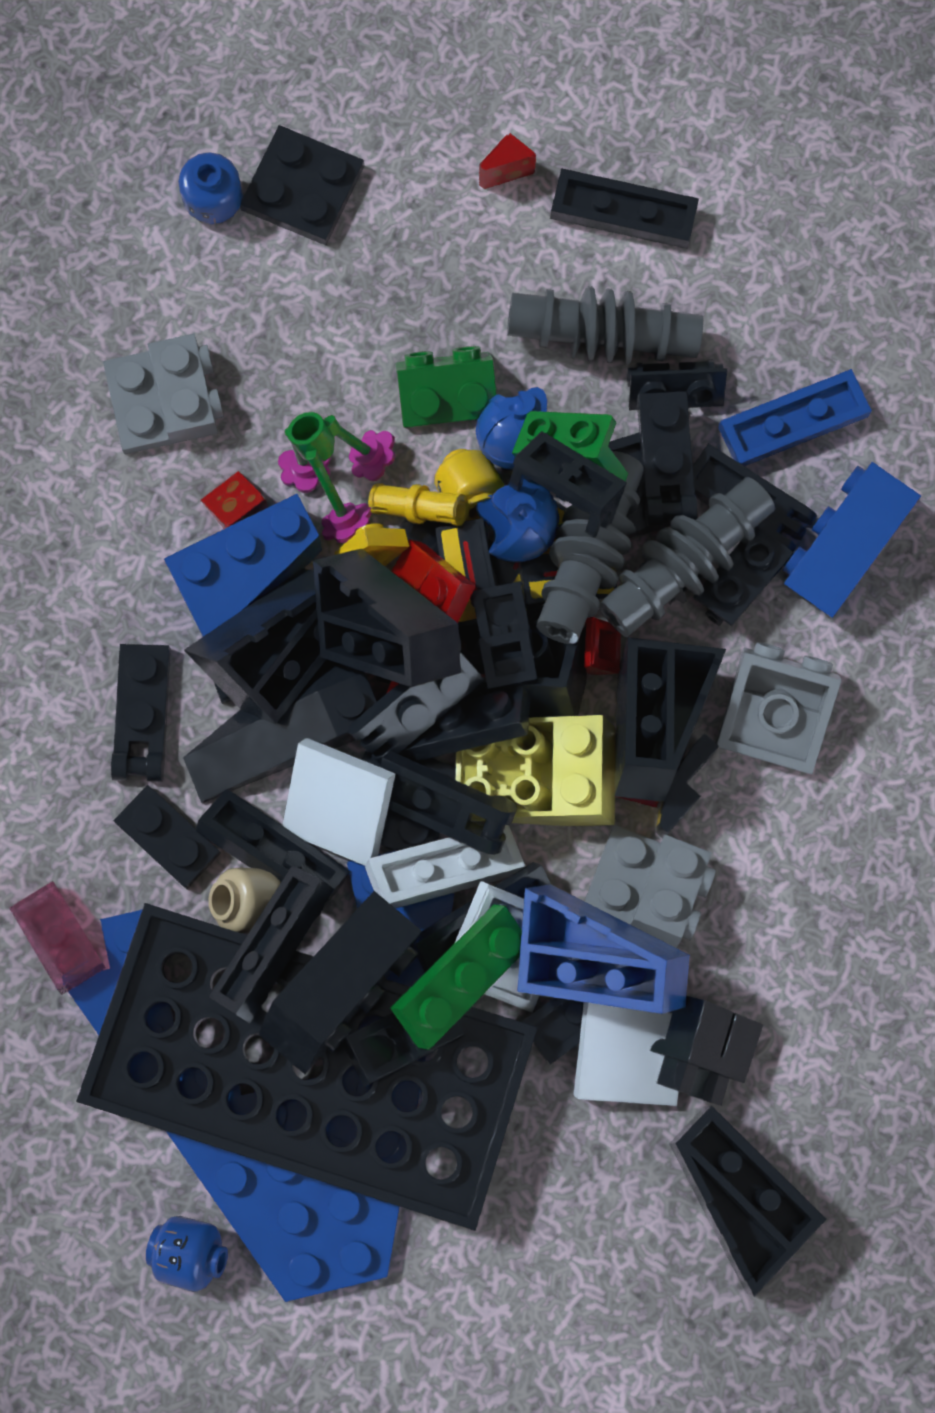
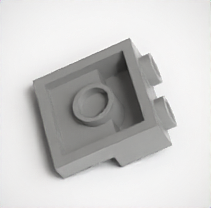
[103,333,224,455]
[716,642,842,774]
[585,825,716,948]

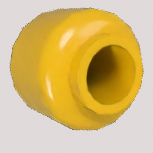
[434,449,505,521]

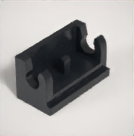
[509,431,627,538]

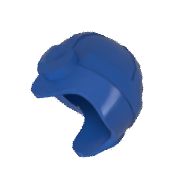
[476,387,548,471]
[476,479,560,562]

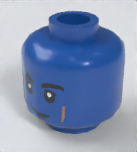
[178,152,243,224]
[146,1216,228,1292]

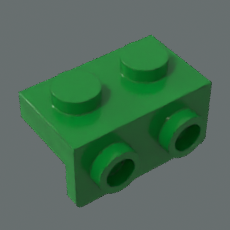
[395,346,496,428]
[512,411,629,482]

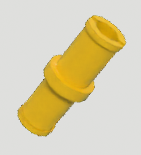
[368,483,469,526]

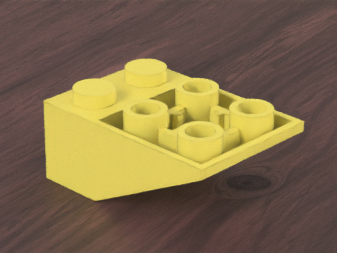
[455,715,616,826]

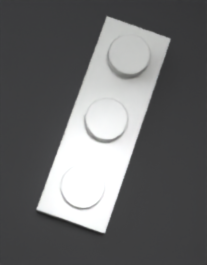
[365,825,525,909]

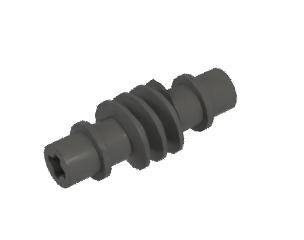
[507,286,704,365]
[536,451,645,644]
[599,477,775,637]

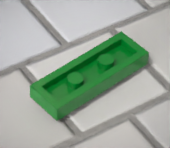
[390,904,522,1050]

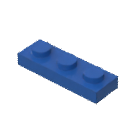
[718,369,872,466]

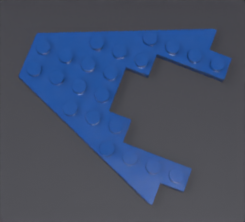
[64,850,454,1302]

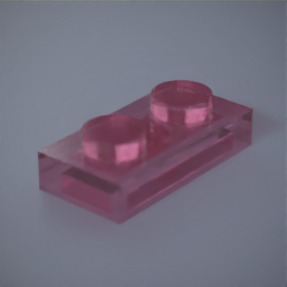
[9,881,106,995]

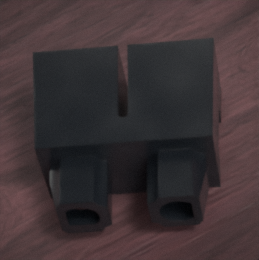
[650,996,763,1106]

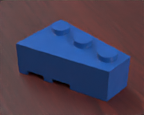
[783,462,921,618]
[164,494,322,636]
[517,885,690,1014]

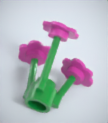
[278,412,396,543]

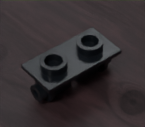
[626,359,727,411]
[693,526,794,626]

